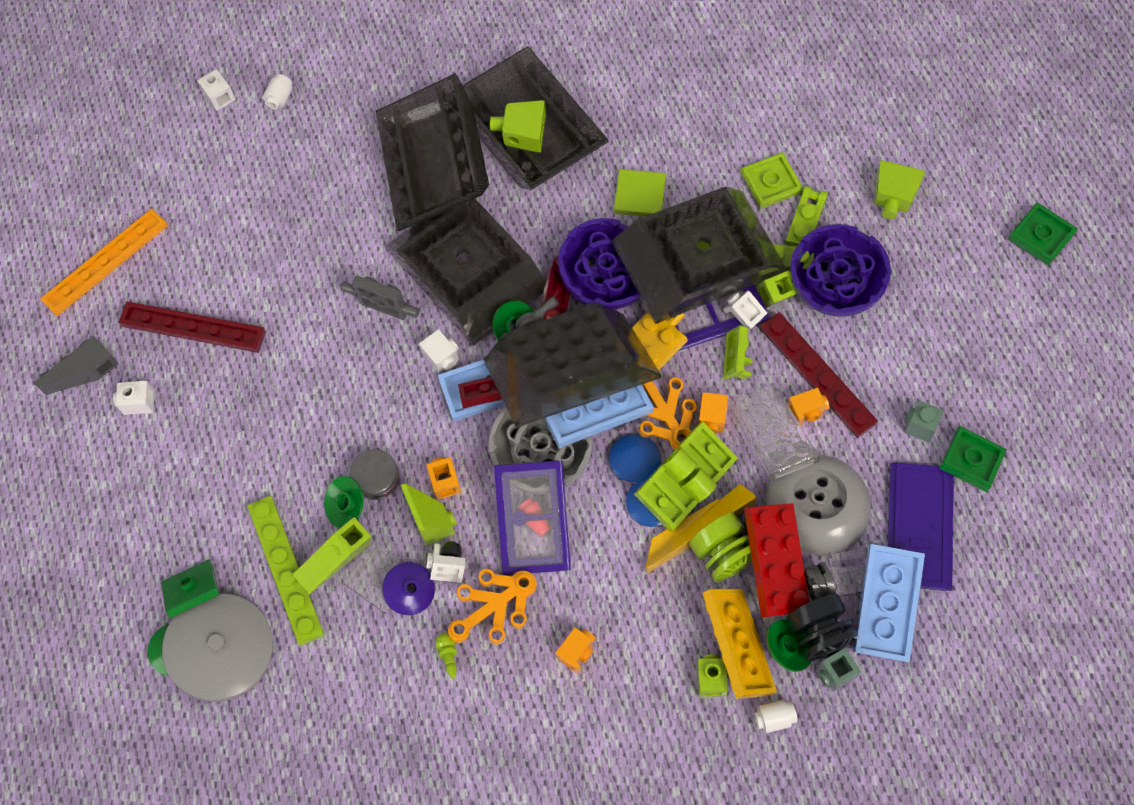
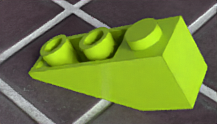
[292,517,372,595]

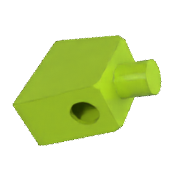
[490,101,546,152]
[874,160,926,219]

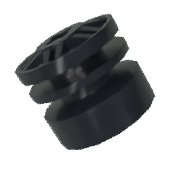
[786,594,859,661]

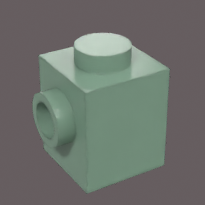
[905,400,944,443]
[818,648,861,691]

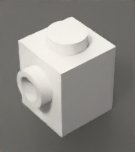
[197,69,236,111]
[419,329,459,374]
[113,381,155,415]

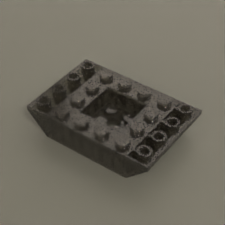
[612,186,787,324]
[385,192,545,346]

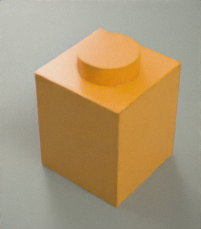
[699,392,728,434]

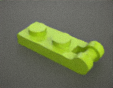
[785,185,828,246]

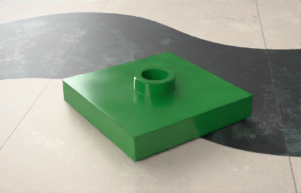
[1008,202,1078,266]
[939,425,1007,493]
[161,559,220,618]

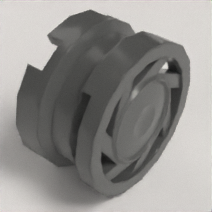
[804,562,836,601]

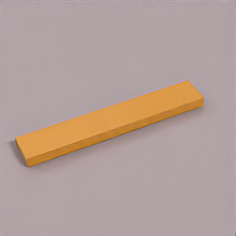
[40,208,168,316]

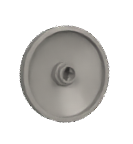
[162,594,273,702]

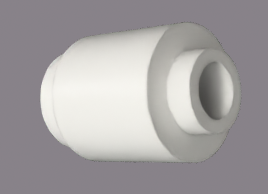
[263,74,292,110]
[754,700,797,734]

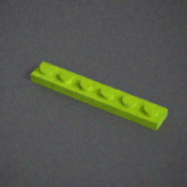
[247,495,325,647]

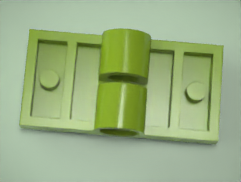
[634,421,738,531]

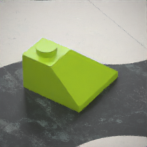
[401,483,457,546]

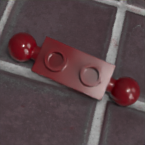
[541,255,570,327]

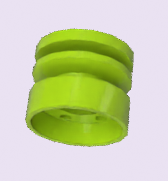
[689,513,752,583]

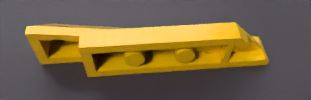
[645,484,757,573]

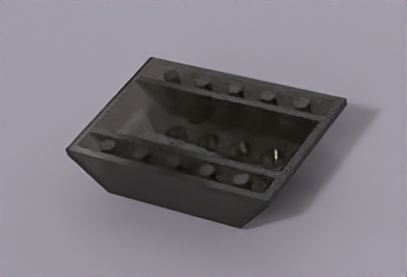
[452,46,608,191]
[375,73,489,231]
[484,302,661,428]

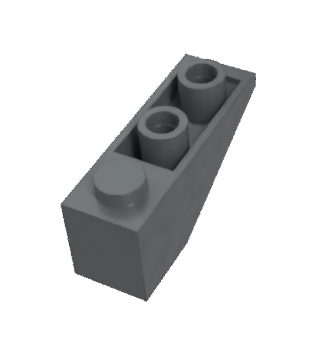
[34,335,119,395]

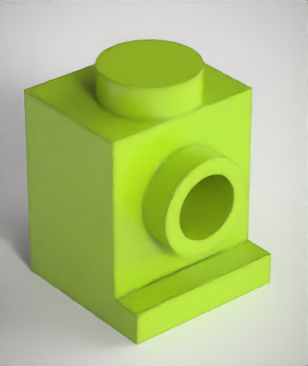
[755,270,797,308]

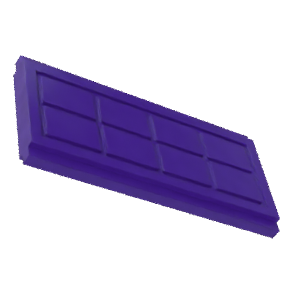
[887,462,954,591]

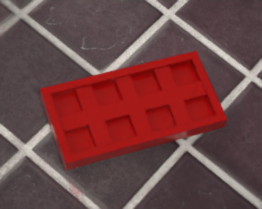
[744,503,809,618]

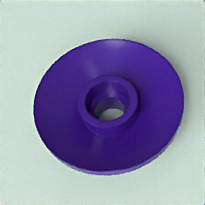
[382,562,435,616]

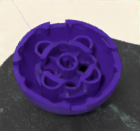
[558,218,656,310]
[790,224,891,317]

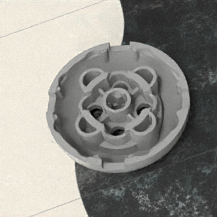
[489,394,592,494]
[764,455,871,556]

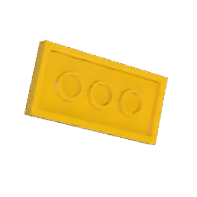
[702,589,777,699]

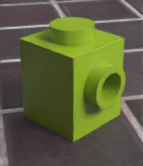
[697,654,728,697]

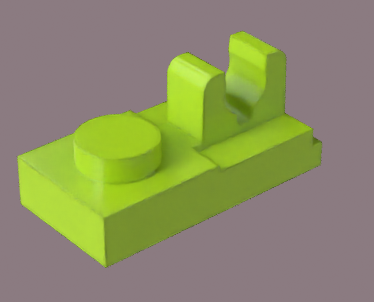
[723,325,753,380]

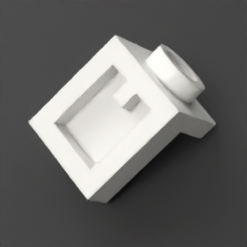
[723,290,767,330]
[426,544,466,583]

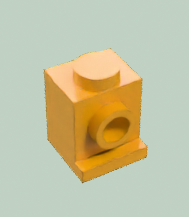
[787,388,829,428]
[426,457,462,500]
[555,627,596,674]

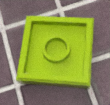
[740,152,804,209]
[614,169,666,218]

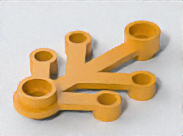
[634,362,697,449]
[448,569,537,645]

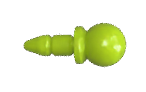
[435,632,457,679]

